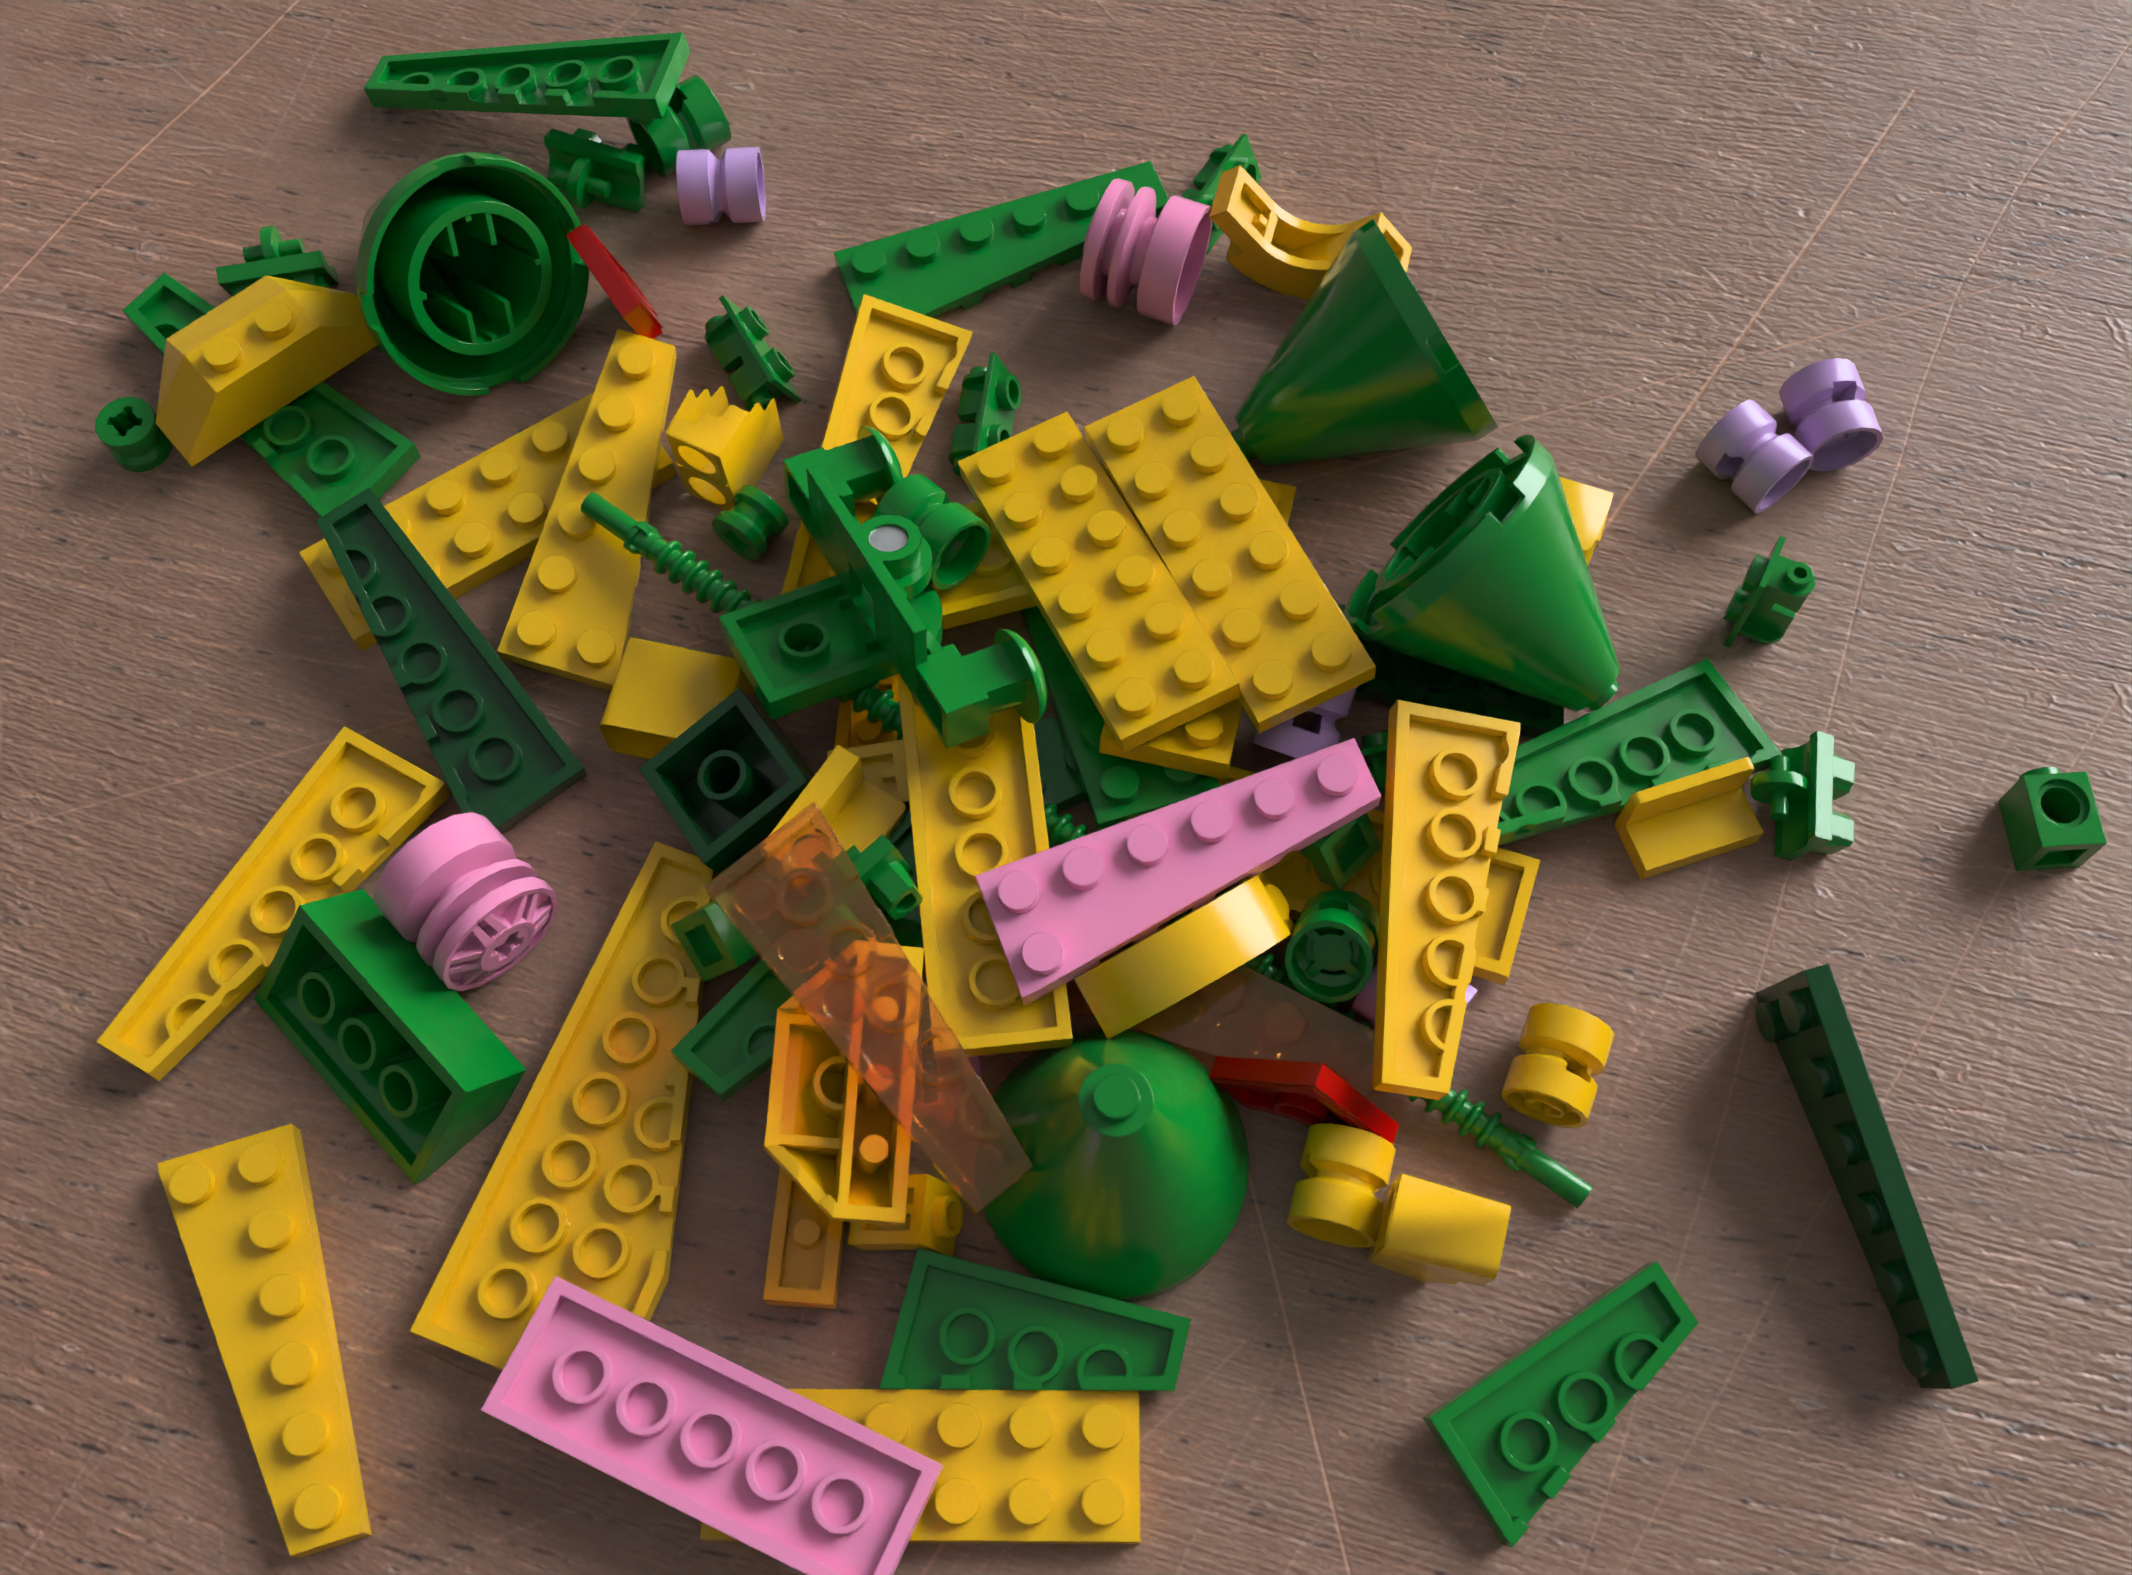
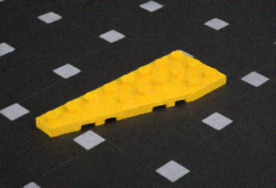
[410,841,718,1371]

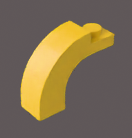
[1209,165,1412,300]
[1074,871,1295,1039]

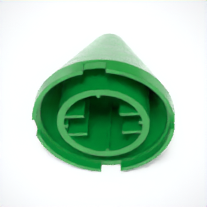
[356,152,589,395]
[1231,219,1498,466]
[1343,434,1620,712]
[975,1029,1249,1302]

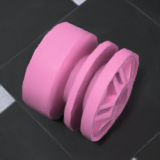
[1080,178,1212,325]
[373,812,559,991]

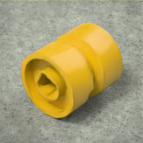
[1501,1003,1614,1128]
[1286,1124,1396,1248]

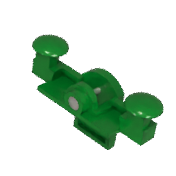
[719,426,1047,749]

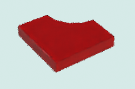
[566,223,663,339]
[1209,1056,1399,1145]

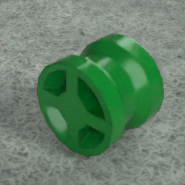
[95,397,172,472]
[711,485,789,562]

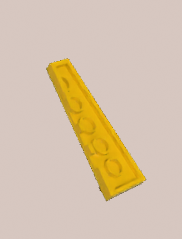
[780,294,973,595]
[497,329,677,691]
[1372,700,1521,1100]
[97,726,452,1081]
[157,1123,372,1558]

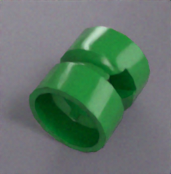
[626,75,731,177]
[873,474,991,590]
[1285,889,1380,1004]

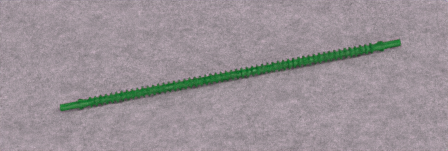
[580,492,1593,1209]

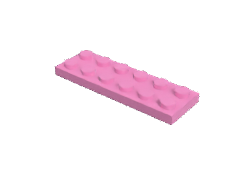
[481,1276,943,1575]

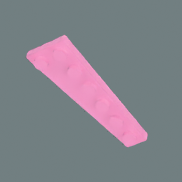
[976,738,1381,1005]

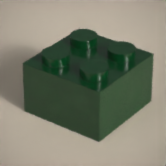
[639,687,815,884]

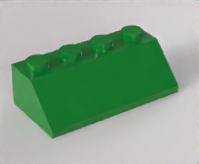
[254,889,527,1185]

